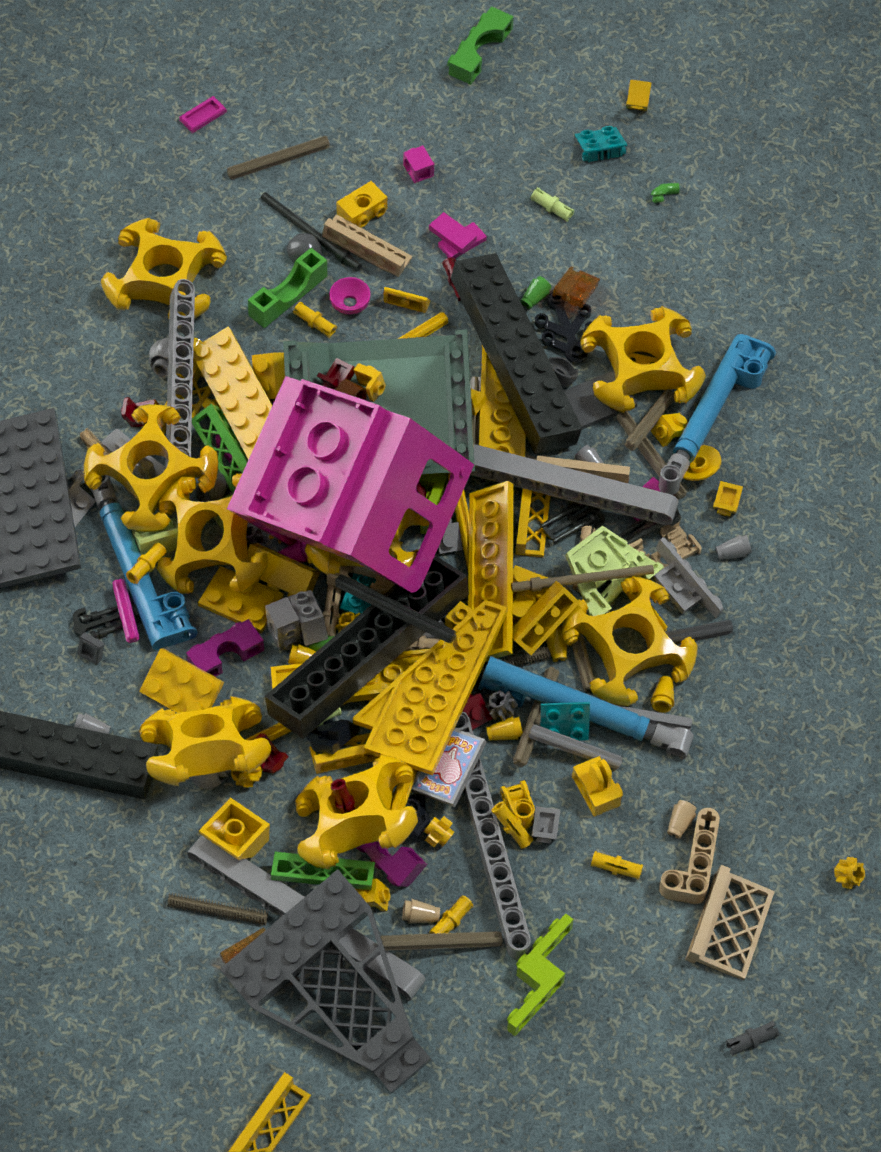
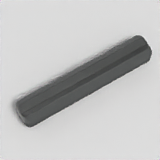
[665,620,733,644]

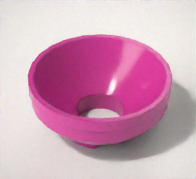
[329,277,371,314]

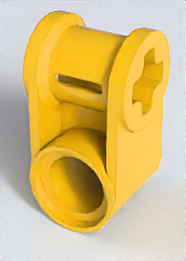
[500,780,535,829]

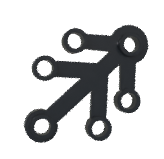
[535,291,593,363]

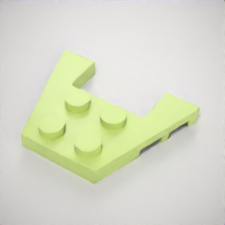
[565,526,664,616]

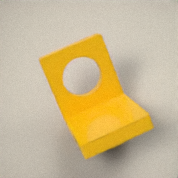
[626,80,651,111]

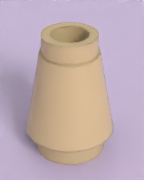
[667,800,697,839]
[402,899,440,924]

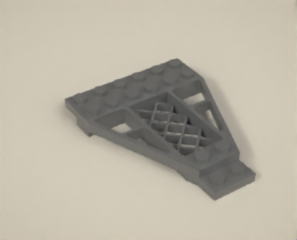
[220,870,432,1093]

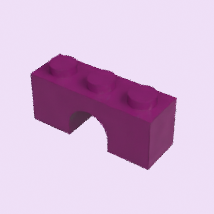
[186,619,264,677]
[356,841,428,887]

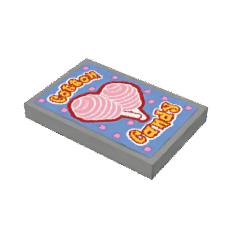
[411,728,487,807]

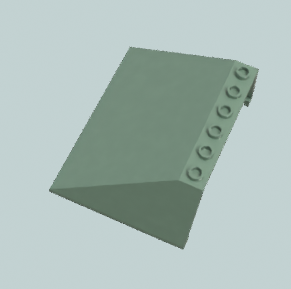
[283,329,475,474]

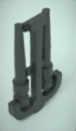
[540,501,605,543]
[618,508,681,545]
[73,601,142,640]

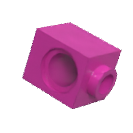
[403,145,434,183]

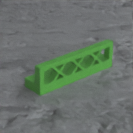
[192,404,248,494]
[271,852,375,890]

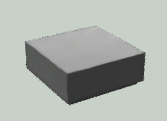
[77,633,105,665]

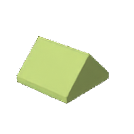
[132,517,178,555]

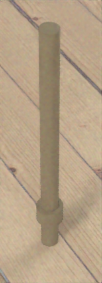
[511,565,654,592]

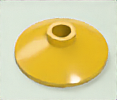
[683,445,722,481]

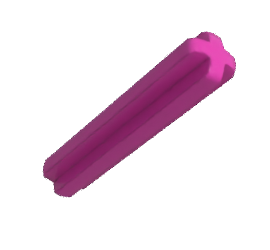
[112,579,139,643]

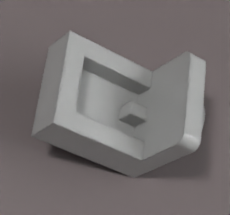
[438,518,463,554]
[532,806,560,844]

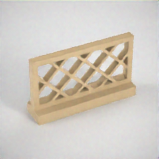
[685,865,775,980]

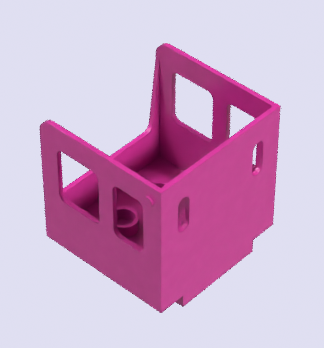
[227,376,474,593]

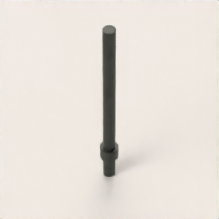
[261,192,362,272]

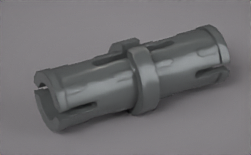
[725,1021,779,1056]

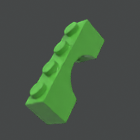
[447,6,514,85]
[248,248,328,328]

